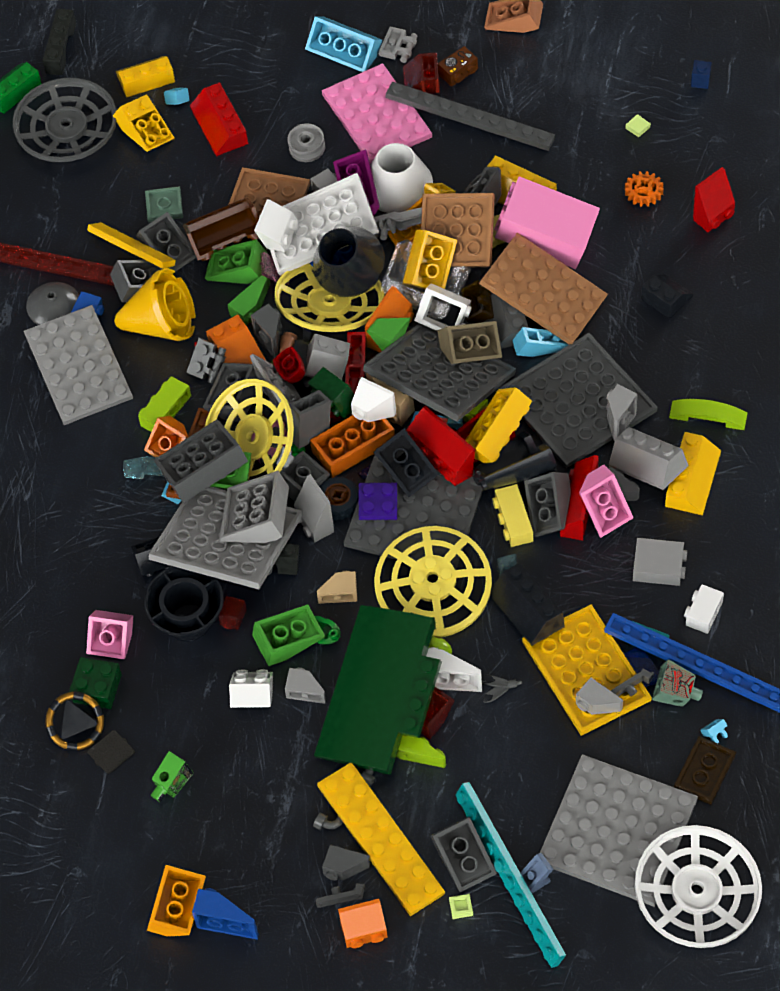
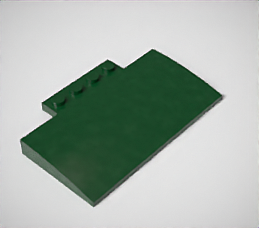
[314,605,442,775]

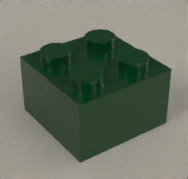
[308,367,354,420]
[69,657,122,709]

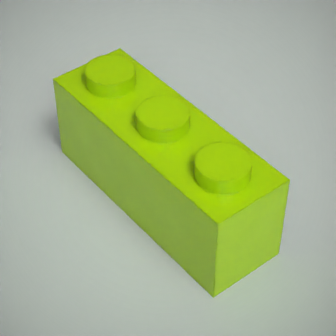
[138,376,191,432]

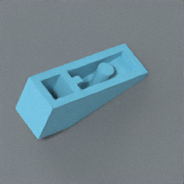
[512,327,569,357]

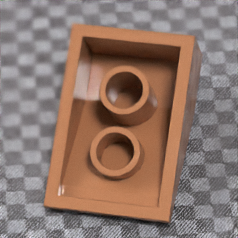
[484,0,543,33]

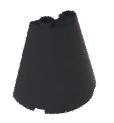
[472,431,557,491]

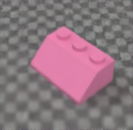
[579,465,633,538]

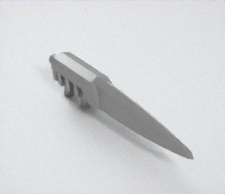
[374,207,422,240]

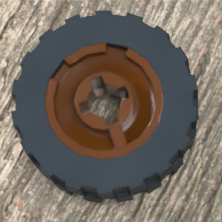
[319,476,359,520]

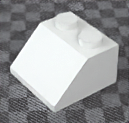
[254,199,298,252]

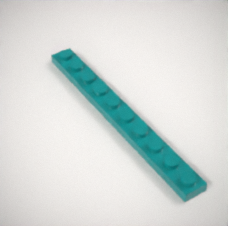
[455,782,566,968]

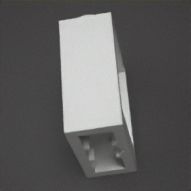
[414,283,472,330]

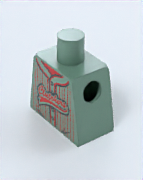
[652,660,703,706]

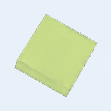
[626,114,651,137]
[449,894,473,919]

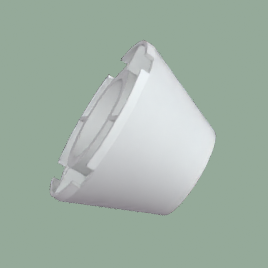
[370,143,433,213]

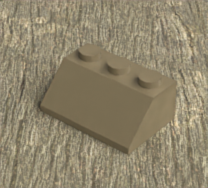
[437,321,502,364]

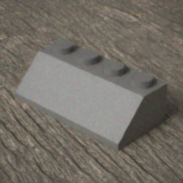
[609,427,689,490]

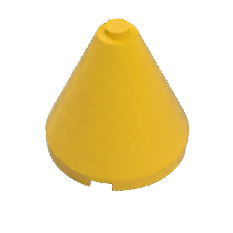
[114,268,196,341]

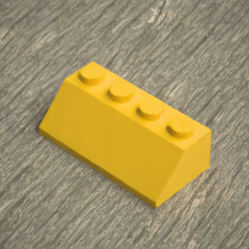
[487,155,557,205]
[465,387,532,463]
[665,432,721,515]

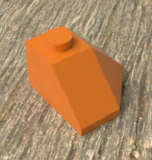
[144,416,188,458]

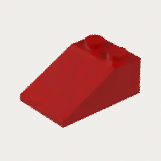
[693,167,735,232]

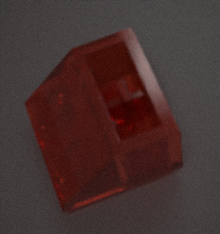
[403,52,440,94]

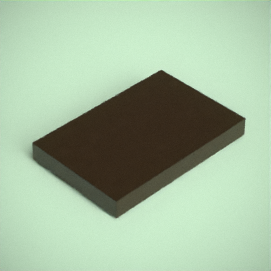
[674,736,736,805]

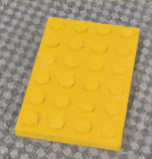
[522,604,652,736]

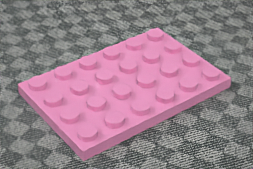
[322,63,432,164]

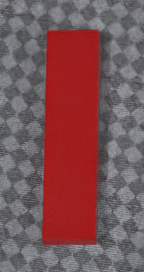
[345,332,367,393]

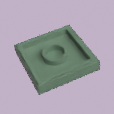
[145,186,183,222]

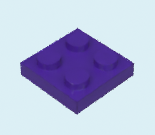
[359,483,397,520]

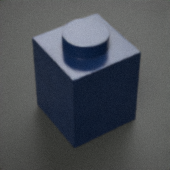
[691,60,712,89]

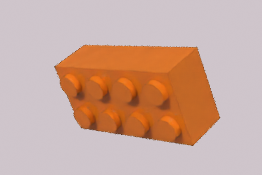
[310,415,395,478]

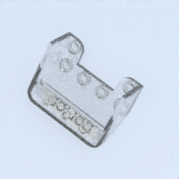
[381,240,471,320]

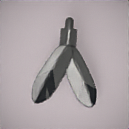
[482,675,522,703]

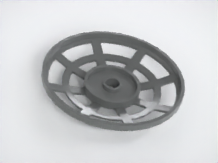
[13,78,117,162]

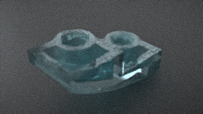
[123,457,163,479]

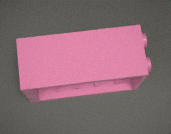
[494,176,600,269]

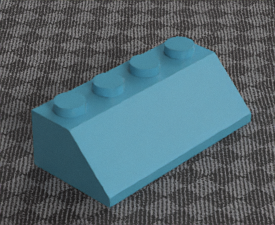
[305,16,382,72]

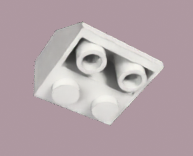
[229,669,273,708]

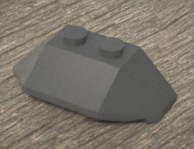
[464,167,502,207]

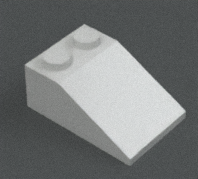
[426,647,482,692]

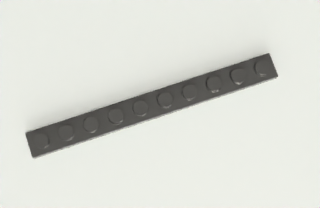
[385,82,555,151]

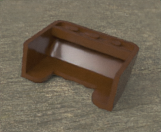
[183,198,259,261]

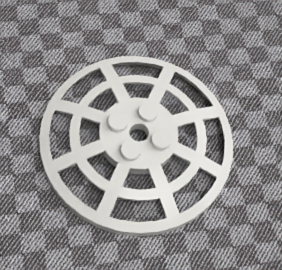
[635,825,762,948]

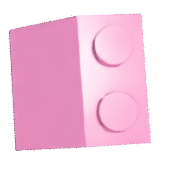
[86,610,133,659]

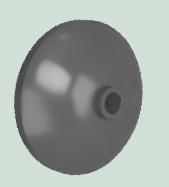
[26,282,79,325]

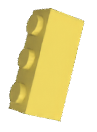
[492,484,533,547]

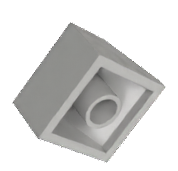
[305,334,350,380]
[606,384,637,441]

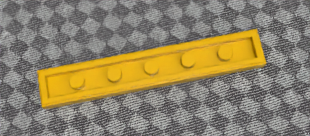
[87,222,176,269]

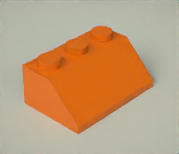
[365,286,414,353]

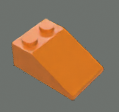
[206,315,266,364]

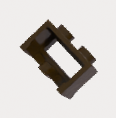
[461,280,494,324]

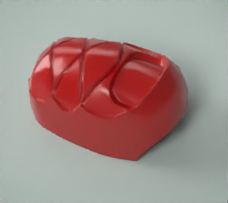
[272,346,305,384]

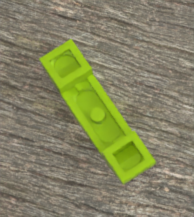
[669,399,747,430]

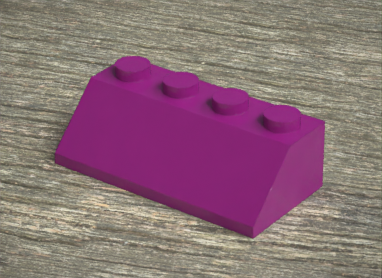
[333,149,380,216]

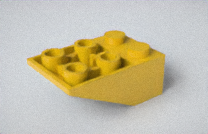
[113,94,174,152]

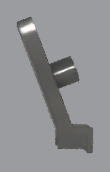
[611,668,654,696]
[316,883,366,908]

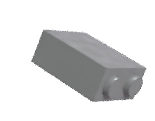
[633,538,687,586]

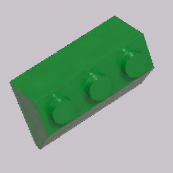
[0,62,42,114]

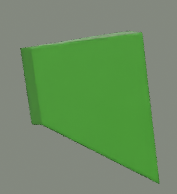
[366,318,411,351]

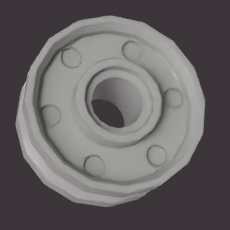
[287,123,325,162]

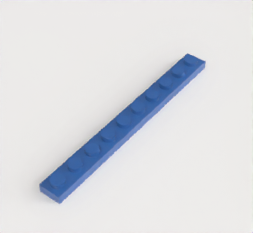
[604,613,780,713]

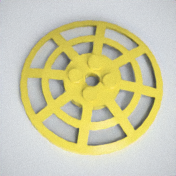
[274,263,384,332]
[205,379,294,480]
[374,526,492,638]

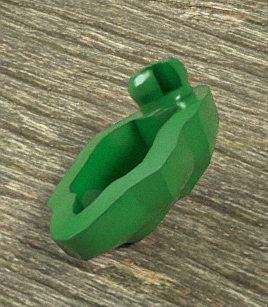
[315,616,341,645]

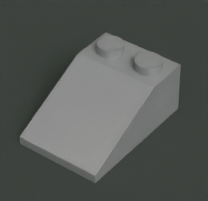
[294,474,334,543]

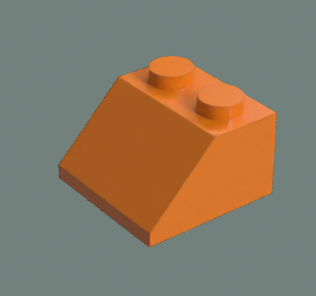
[338,899,388,948]

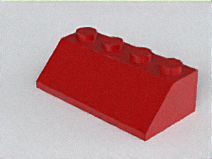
[190,82,248,156]
[407,406,475,486]
[560,455,599,541]

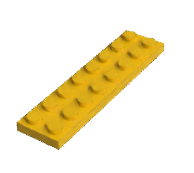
[317,763,445,917]

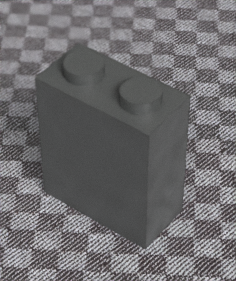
[289,390,331,449]

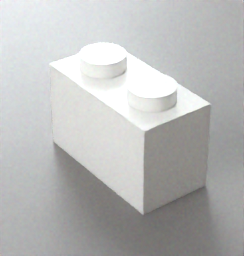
[684,585,724,634]

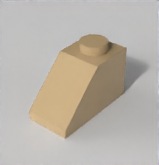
[317,570,357,604]

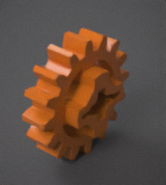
[625,171,664,207]

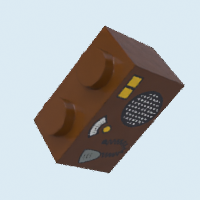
[438,46,478,87]

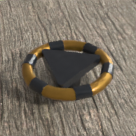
[45,692,104,751]

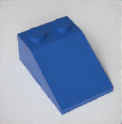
[192,888,259,940]

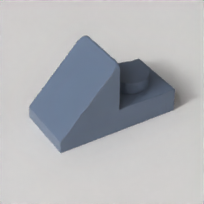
[520,853,554,893]

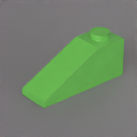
[228,271,270,326]

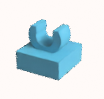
[700,719,728,744]

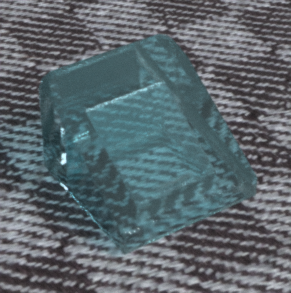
[497,554,517,576]

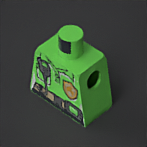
[150,751,193,802]

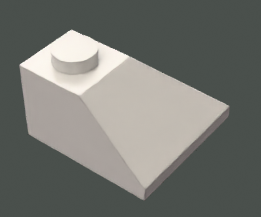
[351,377,396,422]

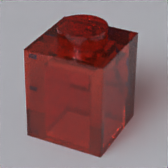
[218,596,246,630]

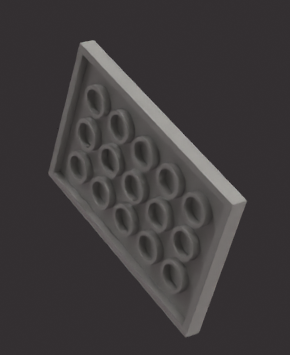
[24,305,133,425]

